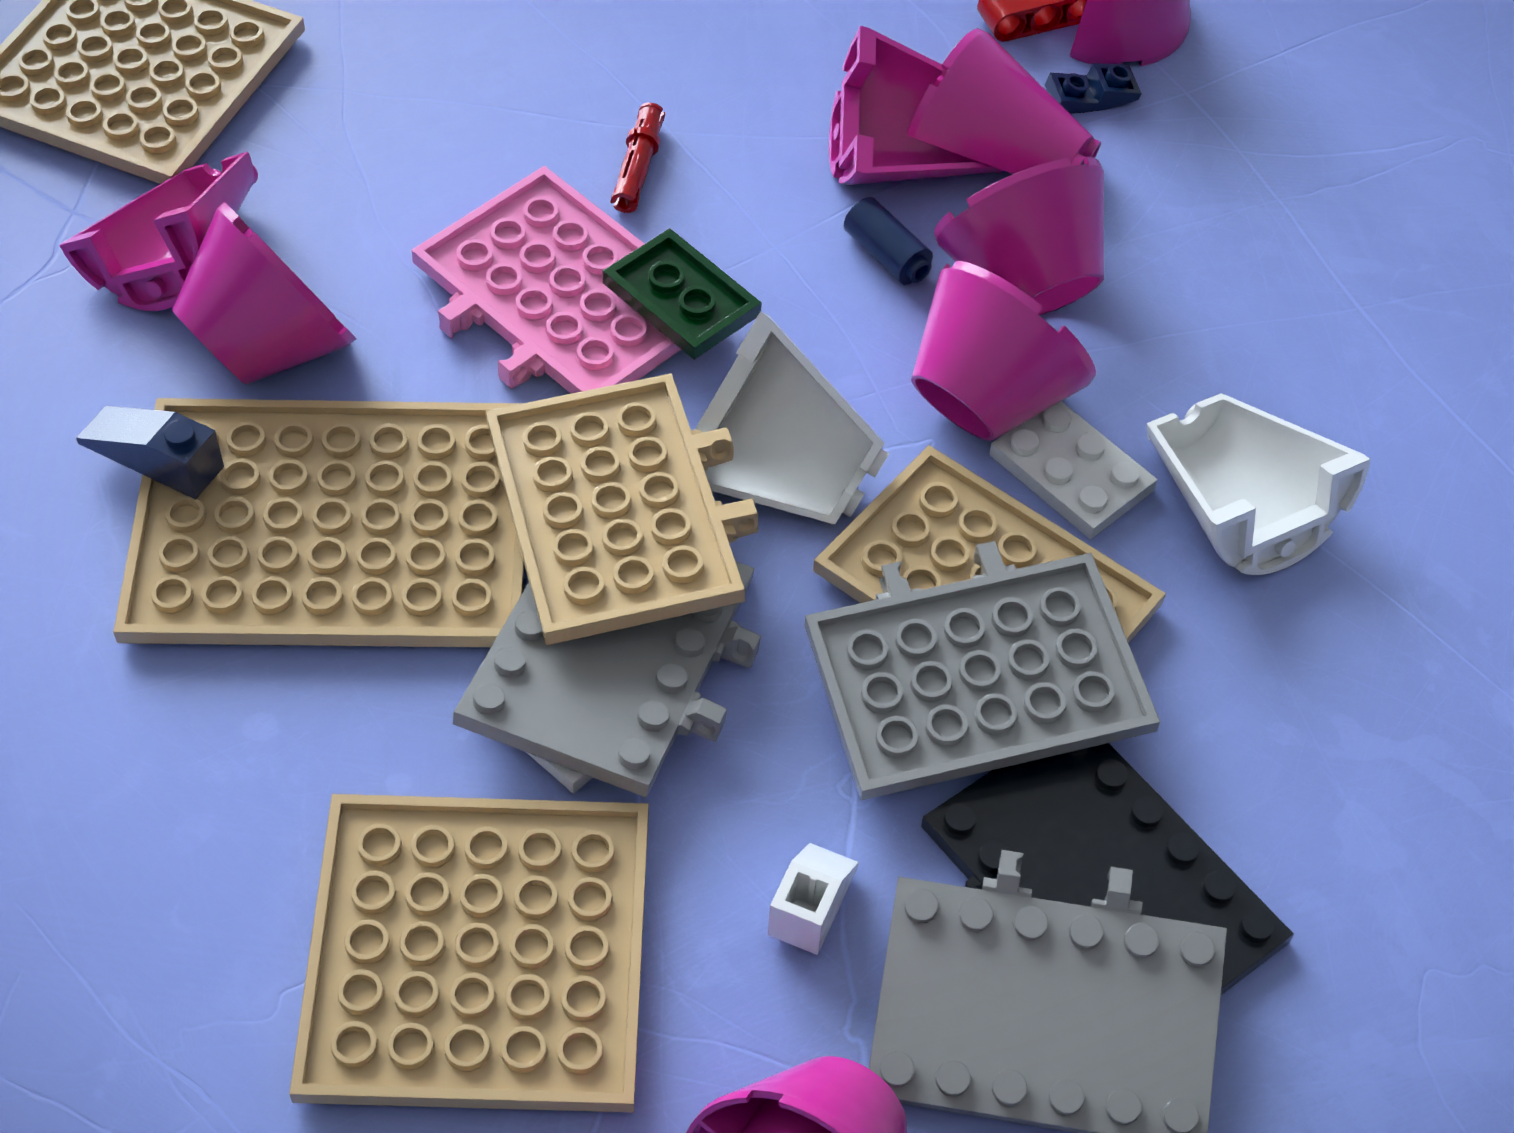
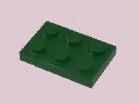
[603,228,762,360]

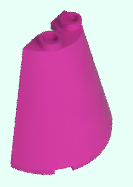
[1070,0,1191,66]
[829,26,1002,185]
[907,28,1101,174]
[59,152,258,311]

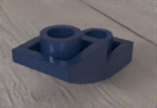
[1045,63,1142,113]

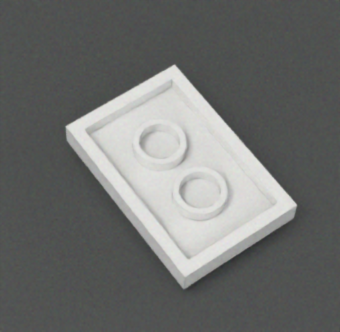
[989,401,1158,540]

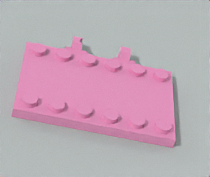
[411,166,681,394]

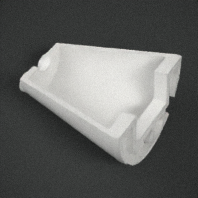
[694,311,889,524]
[1147,393,1370,575]

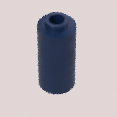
[844,197,933,285]

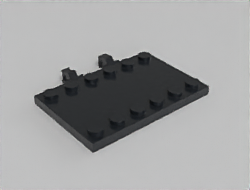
[921,743,1294,995]

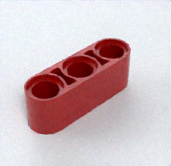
[977,0,1087,42]

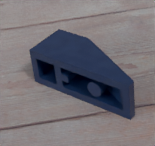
[76,406,224,500]

